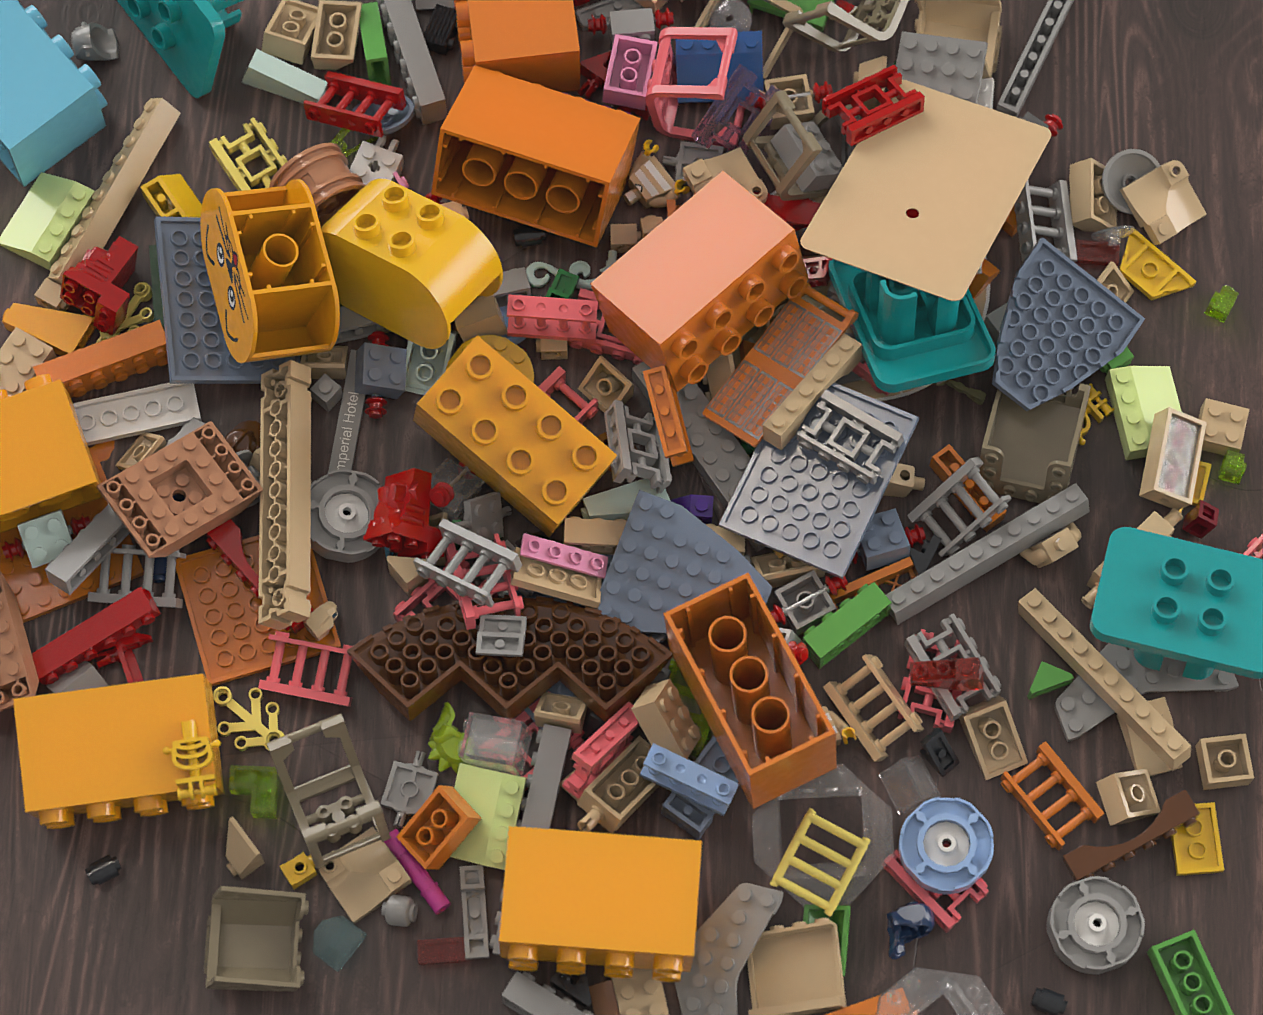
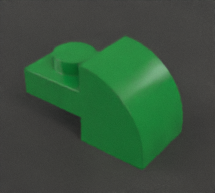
[545,268,580,299]

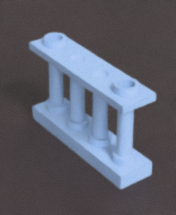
[639,743,739,816]

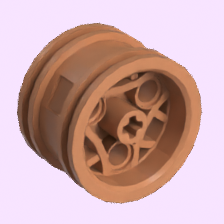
[269,143,365,227]

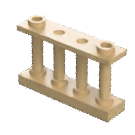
[823,654,924,762]

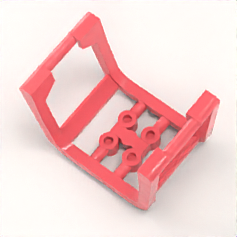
[645,27,746,149]

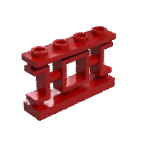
[822,65,925,146]

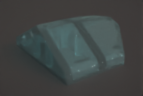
[313,916,367,972]

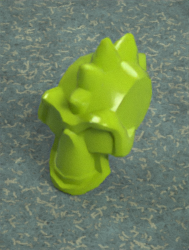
[428,702,477,774]

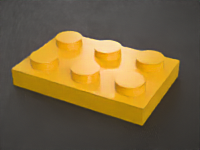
[1171,802,1224,876]

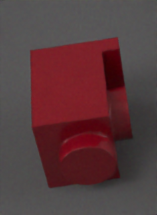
[1183,499,1219,539]

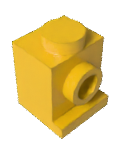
[279,852,317,890]

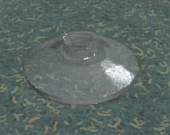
[709,0,752,32]
[1091,226,1135,246]

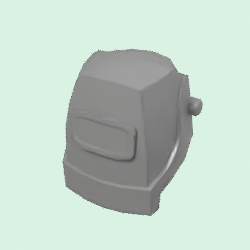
[72,22,119,61]

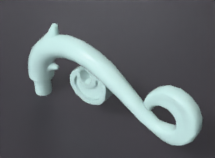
[526,250,617,290]

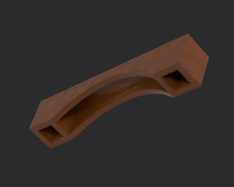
[1062,789,1200,882]

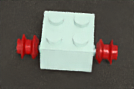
[2,509,91,568]

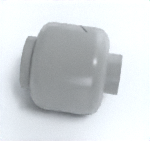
[381,895,418,927]

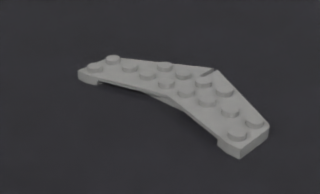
[1054,643,1239,742]
[675,883,784,1015]

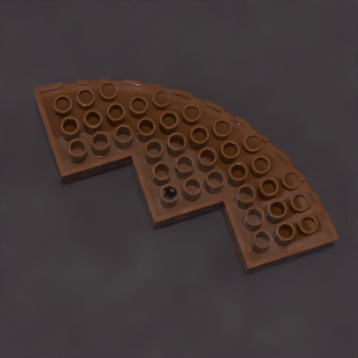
[347,595,673,723]

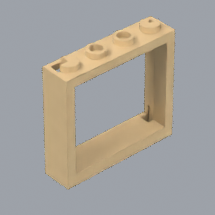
[695,0,804,79]

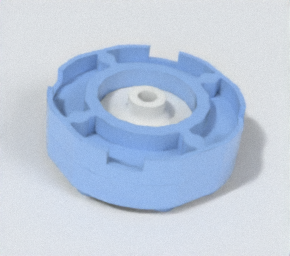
[898,797,994,894]

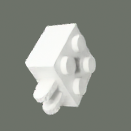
[350,135,404,185]

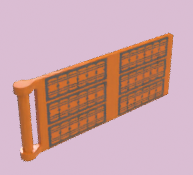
[702,283,859,447]

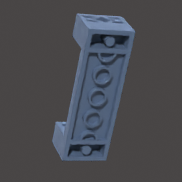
[661,736,738,841]

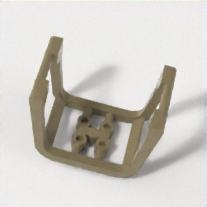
[783,0,909,52]
[743,87,863,201]
[266,713,391,869]

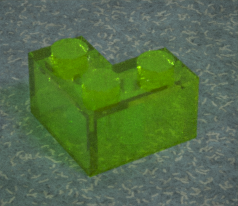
[229,765,279,819]

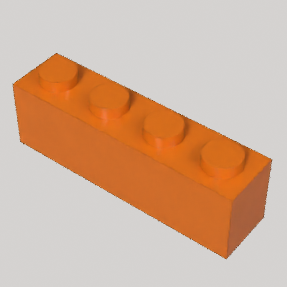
[929,444,1007,533]

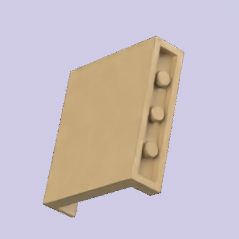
[747,918,846,1015]

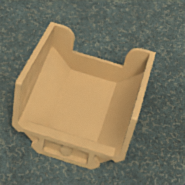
[914,0,1002,78]

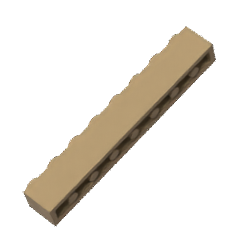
[563,516,745,556]

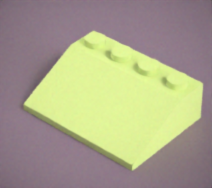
[0,172,95,270]
[1105,366,1182,460]
[450,763,527,870]

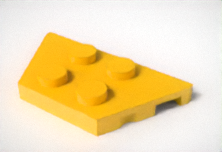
[1119,228,1197,300]

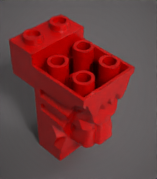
[60,236,139,336]
[363,468,445,559]

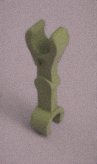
[934,379,986,405]

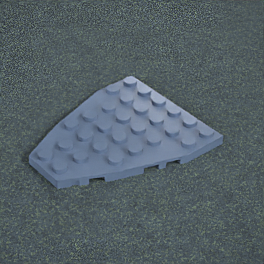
[992,237,1145,411]
[594,490,772,634]

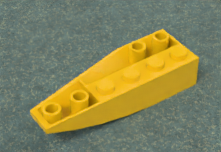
[140,174,202,218]

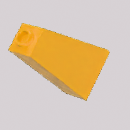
[2,303,96,356]

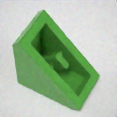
[1027,661,1074,700]

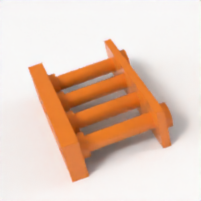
[643,365,694,467]
[1000,741,1105,851]

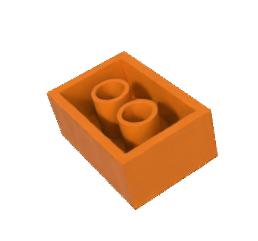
[396,785,482,870]

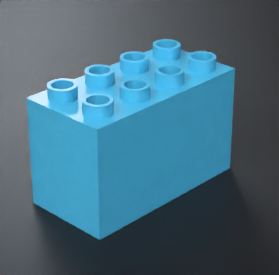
[0,0,107,187]

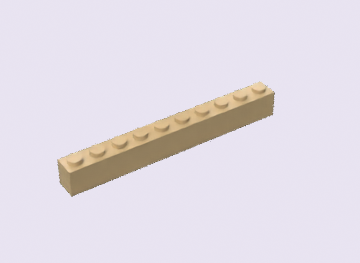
[47,98,181,285]
[1018,588,1191,771]

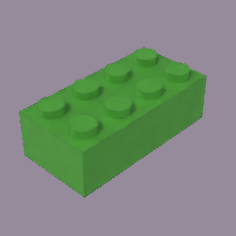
[803,582,892,669]
[1147,930,1233,1015]

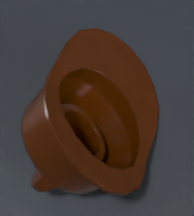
[225,420,261,454]

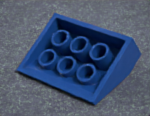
[676,31,764,103]

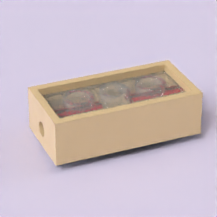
[1139,407,1207,510]

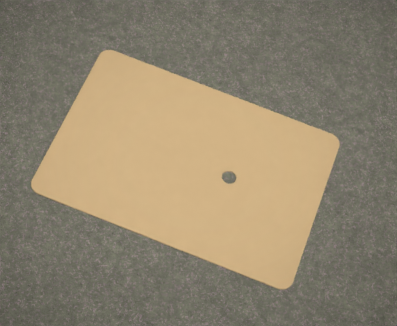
[800,80,1051,301]

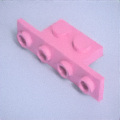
[520,533,608,579]

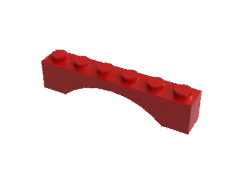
[205,519,314,634]

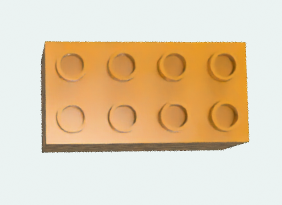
[413,335,617,537]
[0,374,103,533]
[13,674,225,829]
[499,826,702,982]

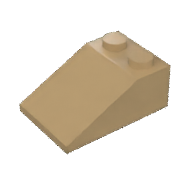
[262,0,318,65]
[959,696,1028,780]
[1117,697,1182,777]

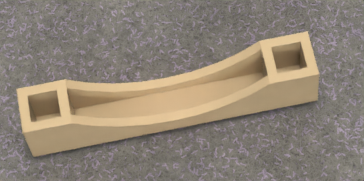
[763,333,862,451]

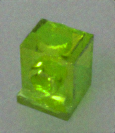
[1204,285,1239,323]
[1218,450,1247,485]

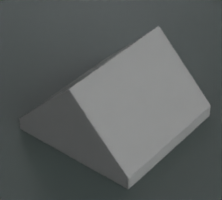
[46,661,109,694]

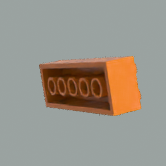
[33,320,168,398]

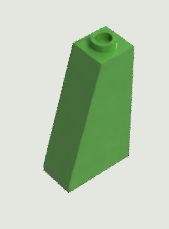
[359,2,392,86]

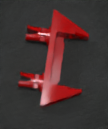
[578,51,649,121]
[95,633,153,683]

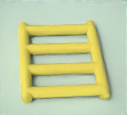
[770,808,871,917]

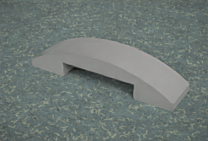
[460,865,489,959]

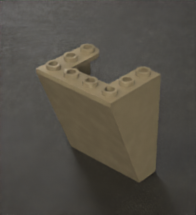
[979,383,1091,503]

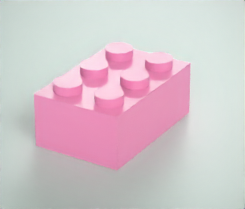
[602,34,658,110]

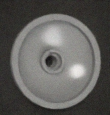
[1102,149,1160,214]

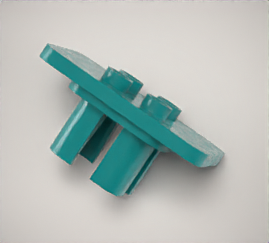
[117,0,243,98]
[828,259,996,393]
[1090,527,1263,680]

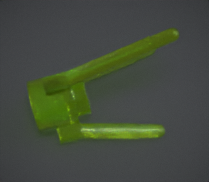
[329,128,379,157]

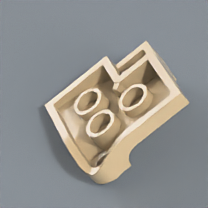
[683,147,768,204]
[1120,160,1206,246]
[318,827,412,924]

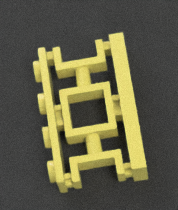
[209,117,287,191]

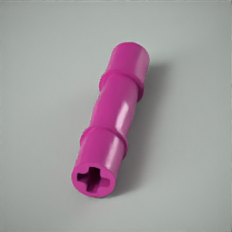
[384,829,451,915]

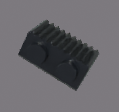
[423,4,458,56]

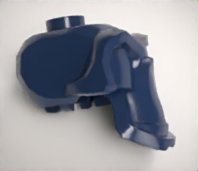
[886,902,935,960]

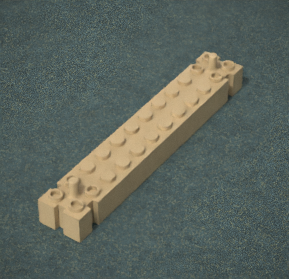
[258,360,312,630]

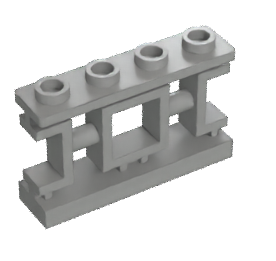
[796,390,904,485]
[604,400,672,493]
[904,613,1001,722]

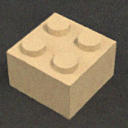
[1198,398,1249,458]
[1195,734,1254,790]

